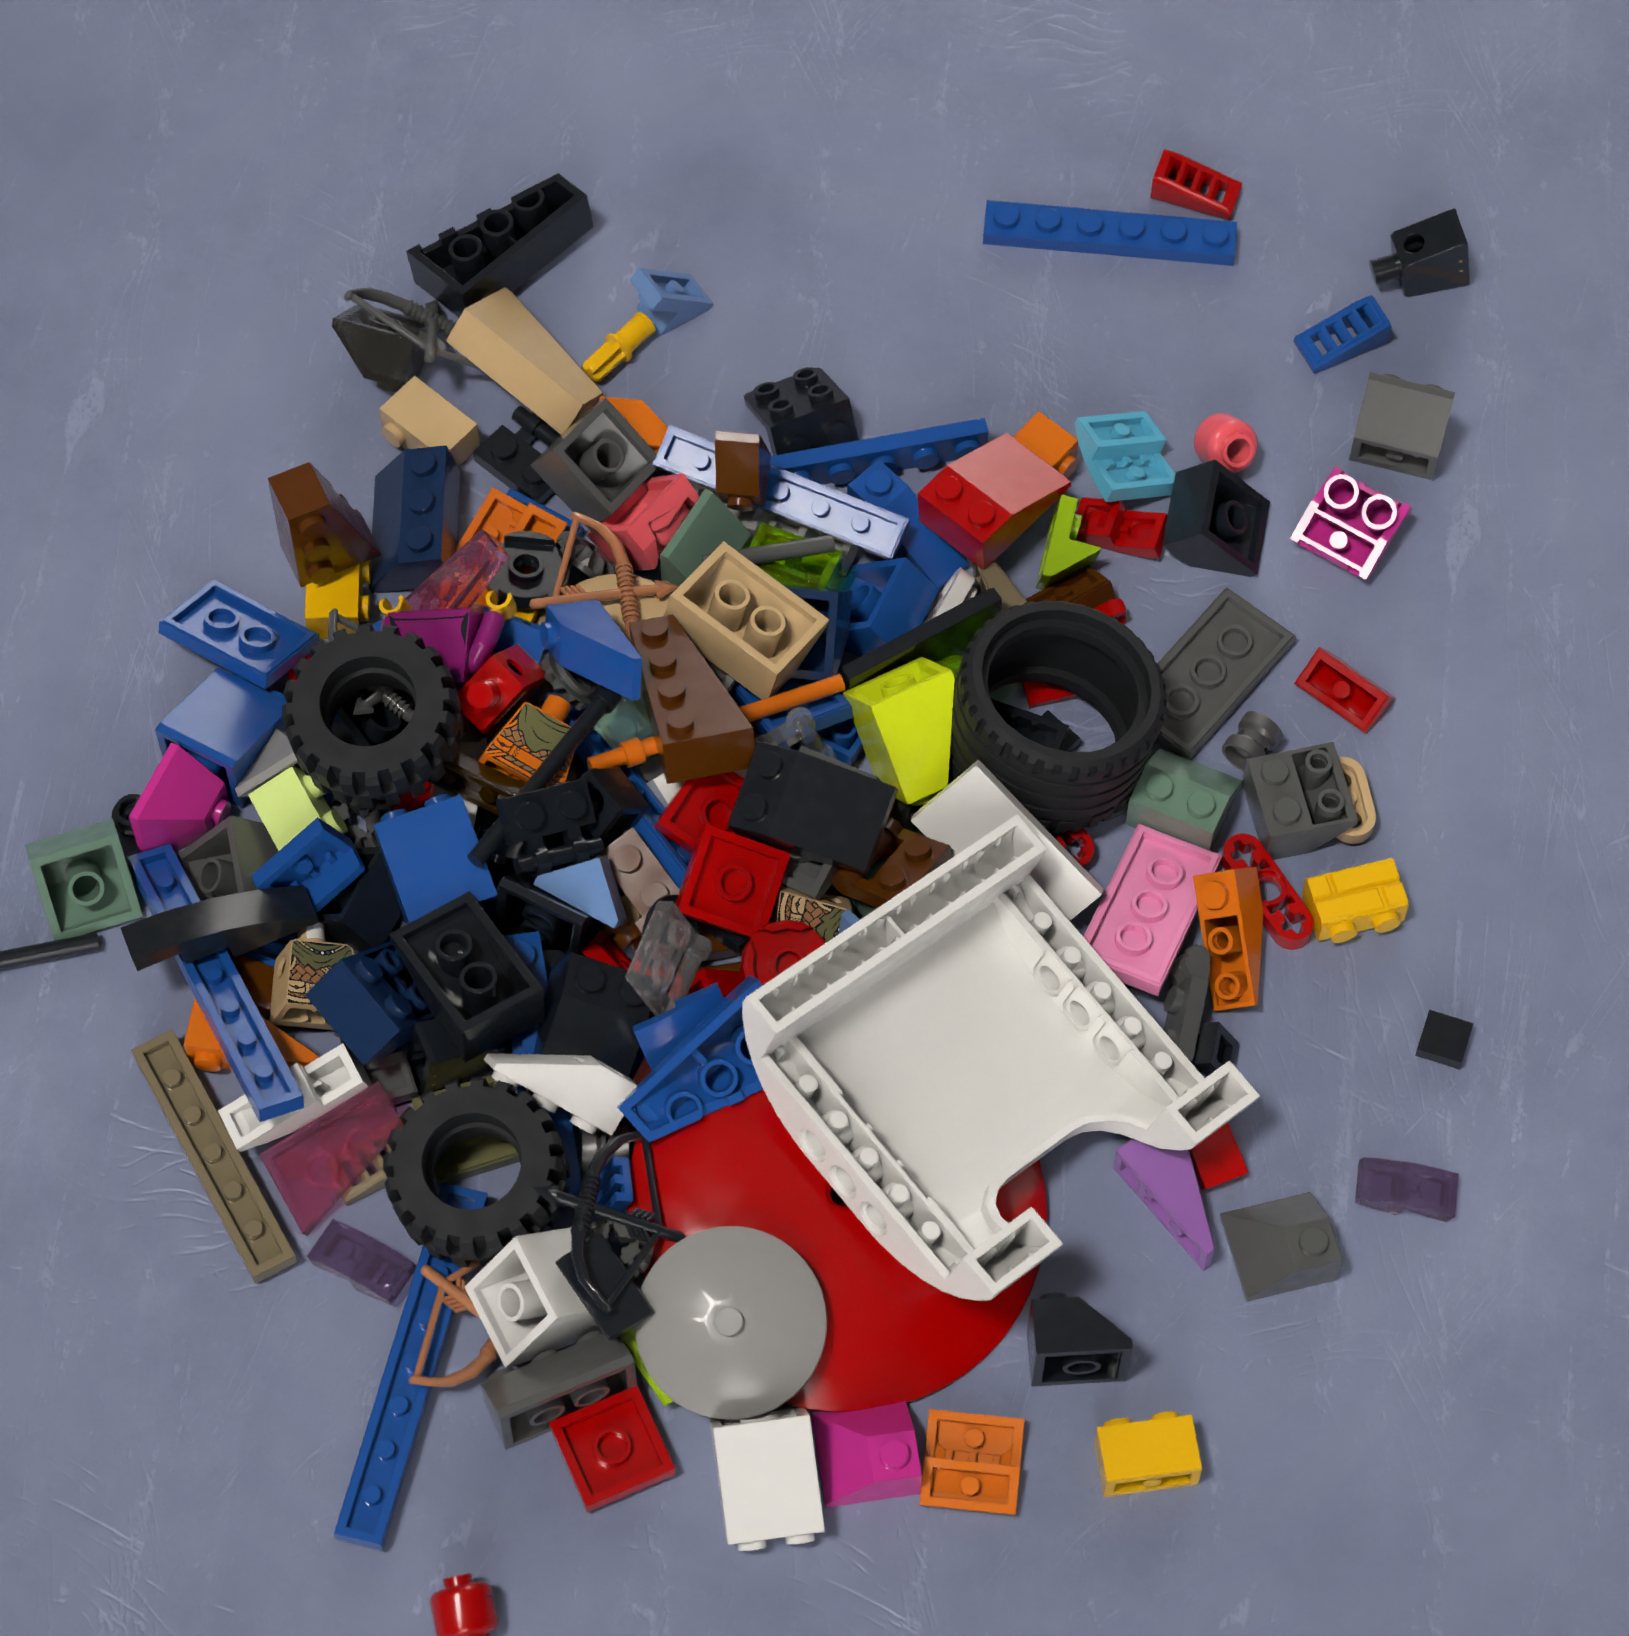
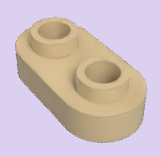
[1336,757,1376,844]

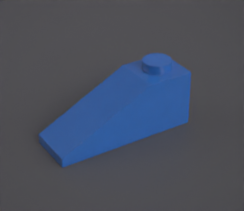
[847,460,969,592]
[540,599,642,700]

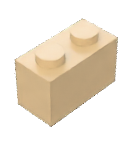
[379,376,480,467]

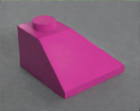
[129,743,231,853]
[811,1401,922,1508]

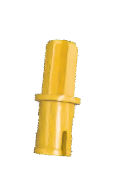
[582,312,656,382]

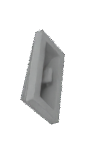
[235,729,301,797]

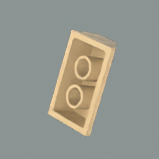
[664,541,829,700]

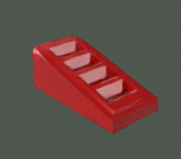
[1150,149,1243,221]

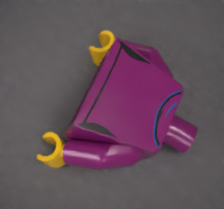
[379,590,517,682]

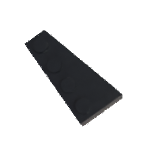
[406,173,594,317]

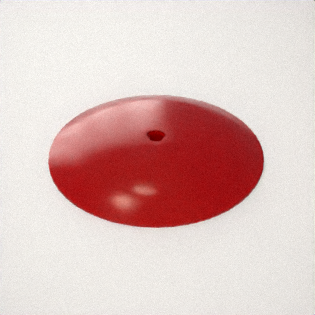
[627,1090,1047,1413]

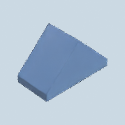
[534,855,626,928]

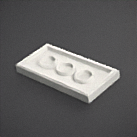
[911,759,1103,921]

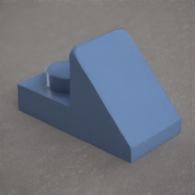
[630,268,713,336]

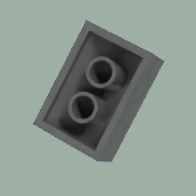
[481,1331,637,1450]

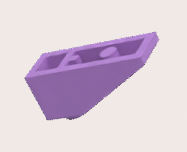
[1113,1139,1214,1271]

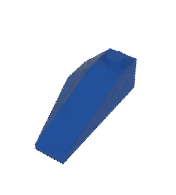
[617,975,763,1142]

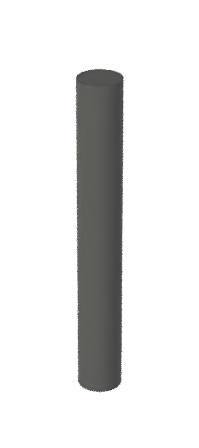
[702,534,835,565]

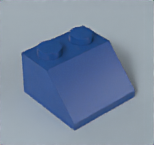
[836,557,939,657]

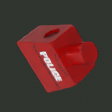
[458,644,546,736]

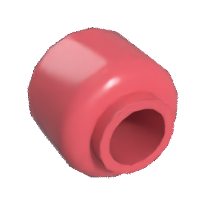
[1194,413,1258,474]

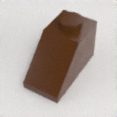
[715,431,771,511]

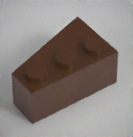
[268,462,382,587]

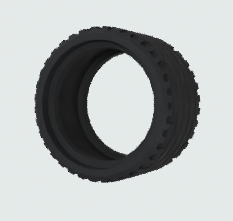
[949,600,1167,833]

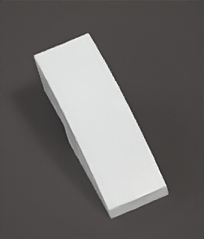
[218,1043,375,1152]

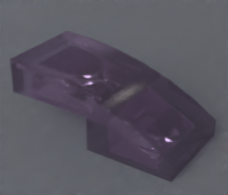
[1355,1157,1459,1222]
[307,1219,416,1306]

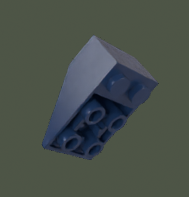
[305,941,435,1066]

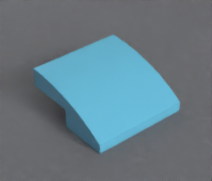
[1074,411,1175,502]

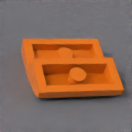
[456,487,568,578]
[919,1409,1025,1515]

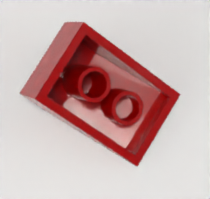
[918,433,1071,570]

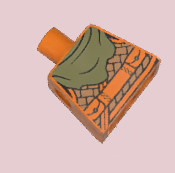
[478,694,575,787]

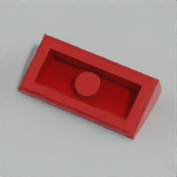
[1294,647,1396,733]

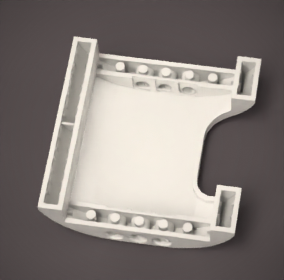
[742,814,1260,1301]

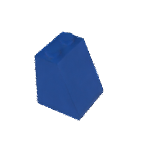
[155,667,287,809]
[374,794,497,925]

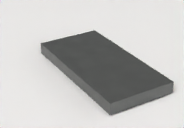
[1156,587,1296,760]

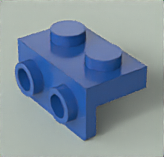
[251,817,365,913]

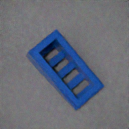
[1294,295,1391,374]

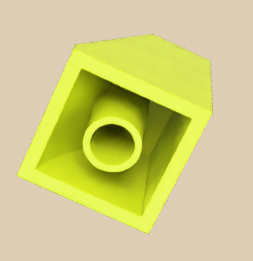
[843,657,955,806]

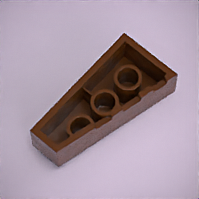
[629,615,755,784]

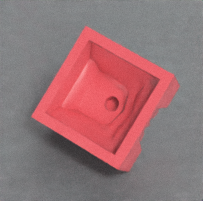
[587,473,699,571]

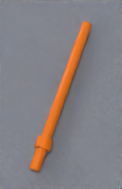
[587,674,845,770]

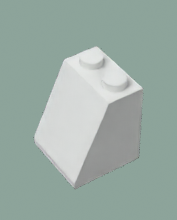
[465,1227,601,1368]
[709,1407,825,1551]

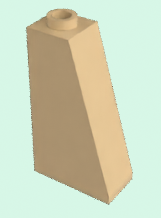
[446,287,603,435]

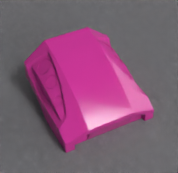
[1290,466,1412,581]

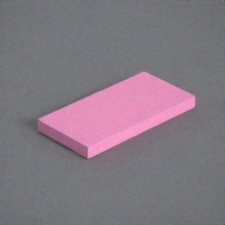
[1083,823,1222,996]

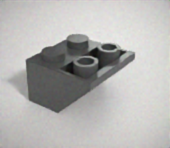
[1349,372,1455,480]
[1242,742,1358,860]

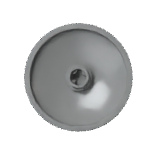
[635,1226,828,1420]

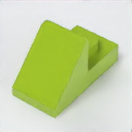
[1035,494,1102,590]

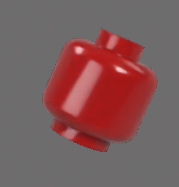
[430,1573,499,1636]

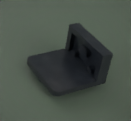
[744,367,859,456]

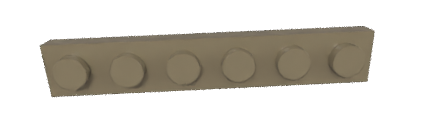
[131,1030,297,1284]

